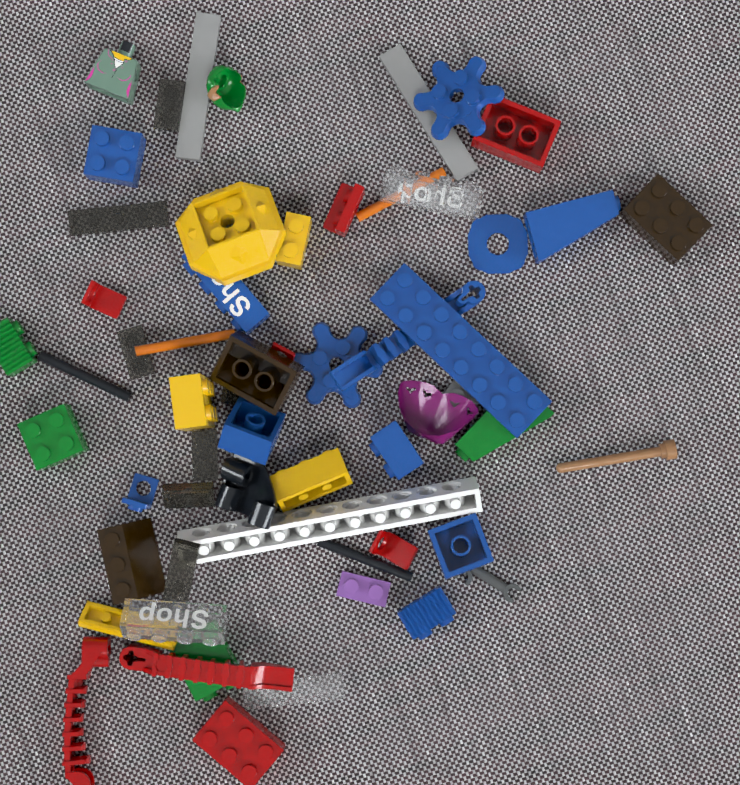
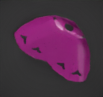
[398,380,479,444]

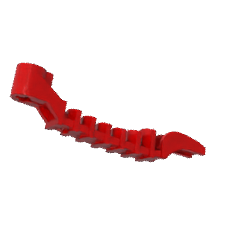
[62,636,111,785]
[119,642,295,692]

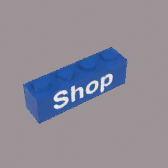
[182,253,270,335]

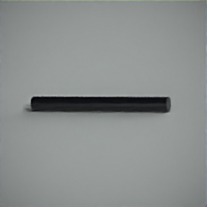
[38,351,132,402]
[317,540,414,582]

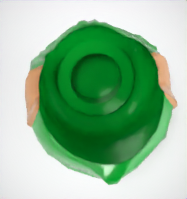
[206,64,246,113]

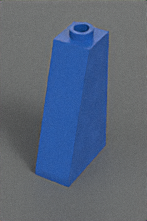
[523,190,621,264]

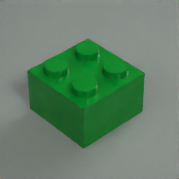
[17,404,90,471]

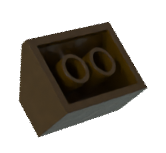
[209,330,305,416]
[97,518,168,605]

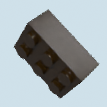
[619,174,713,265]

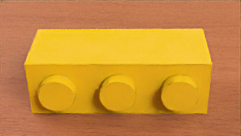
[270,448,353,513]

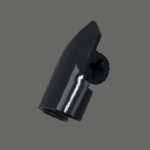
[215,454,277,530]

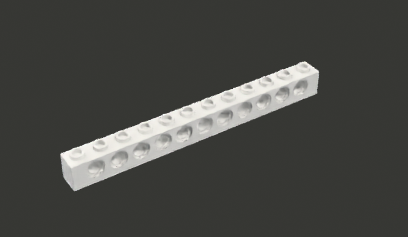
[176,477,483,567]

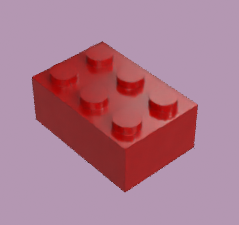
[471,98,562,173]
[192,696,286,785]

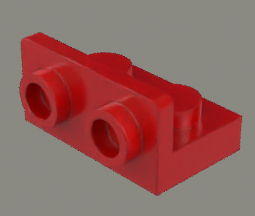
[323,183,365,238]

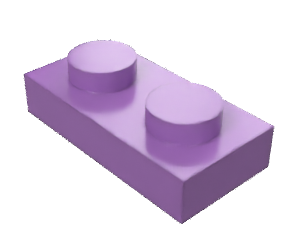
[336,570,391,607]

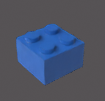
[83,125,146,188]
[217,396,286,465]
[369,420,424,480]
[427,513,494,580]

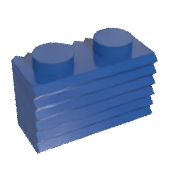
[397,585,456,640]

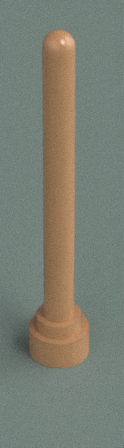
[556,439,677,473]

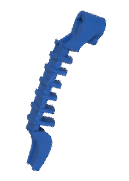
[330,281,486,392]

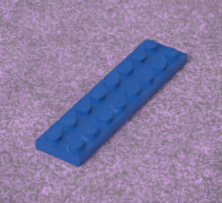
[370,263,552,439]

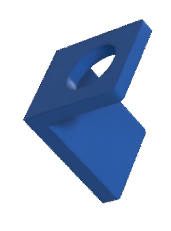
[122,473,159,512]

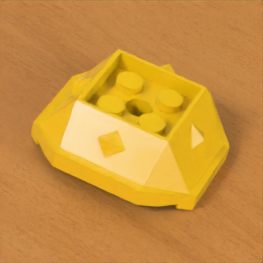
[175,181,286,286]

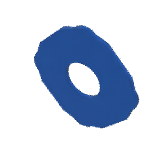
[468,214,528,274]

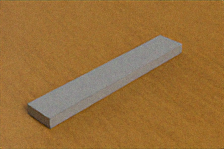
[175,12,221,162]
[379,44,478,182]

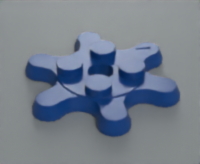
[413,56,505,140]
[294,322,383,408]

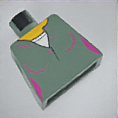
[84,40,141,105]

